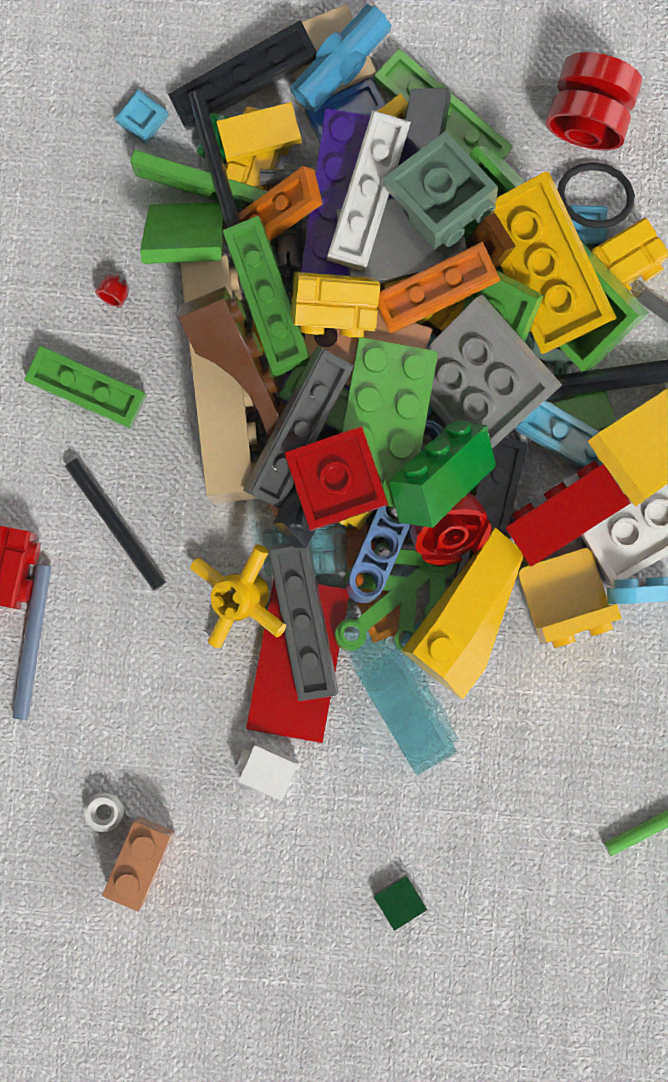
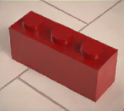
[506,460,632,567]

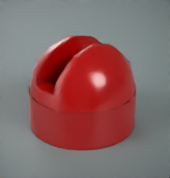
[95,274,129,307]

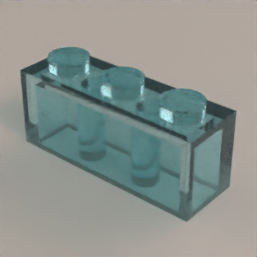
[356,649,459,776]

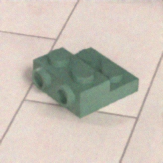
[383,131,498,249]

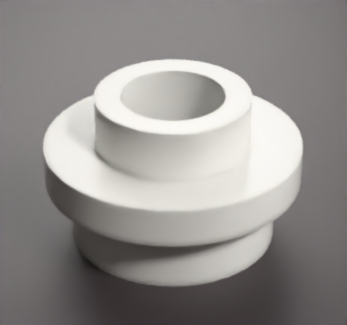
[84,792,124,832]

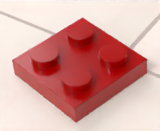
[285,426,389,531]

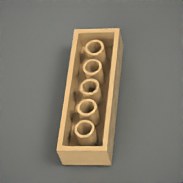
[180,255,260,504]

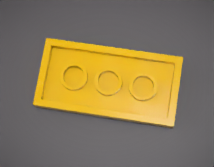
[492,172,616,354]

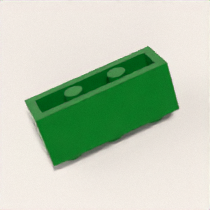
[389,420,496,528]

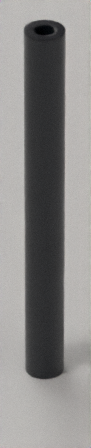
[188,90,241,229]
[65,458,166,591]

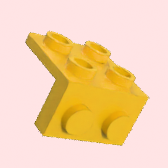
[518,548,622,648]

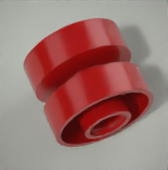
[546,52,642,151]

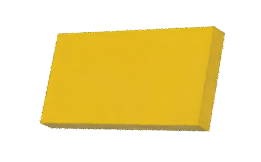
[587,388,668,507]

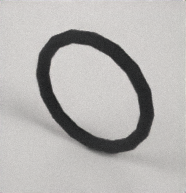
[557,162,635,229]

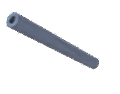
[12,564,51,720]

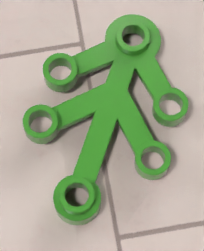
[334,542,458,651]

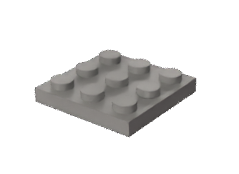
[426,294,562,449]

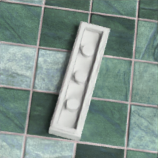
[327,110,411,272]

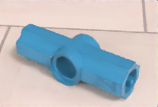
[290,4,392,113]

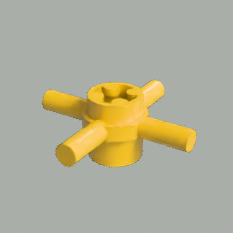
[190,544,286,648]

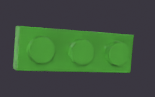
[24,346,147,429]

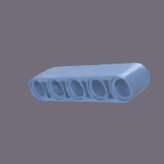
[346,420,443,603]

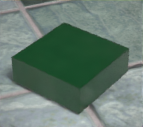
[373,874,427,931]

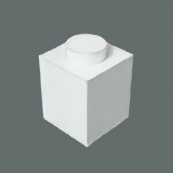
[235,743,298,801]

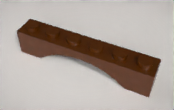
[178,286,294,517]

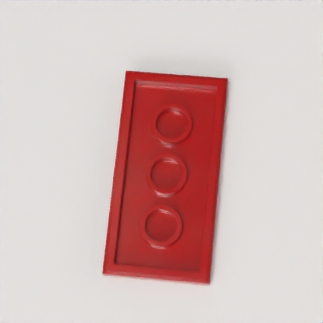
[246,580,349,743]

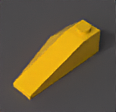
[401,528,523,700]

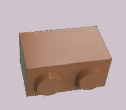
[102,816,175,912]

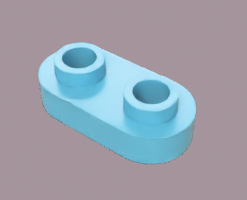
[607,577,668,604]

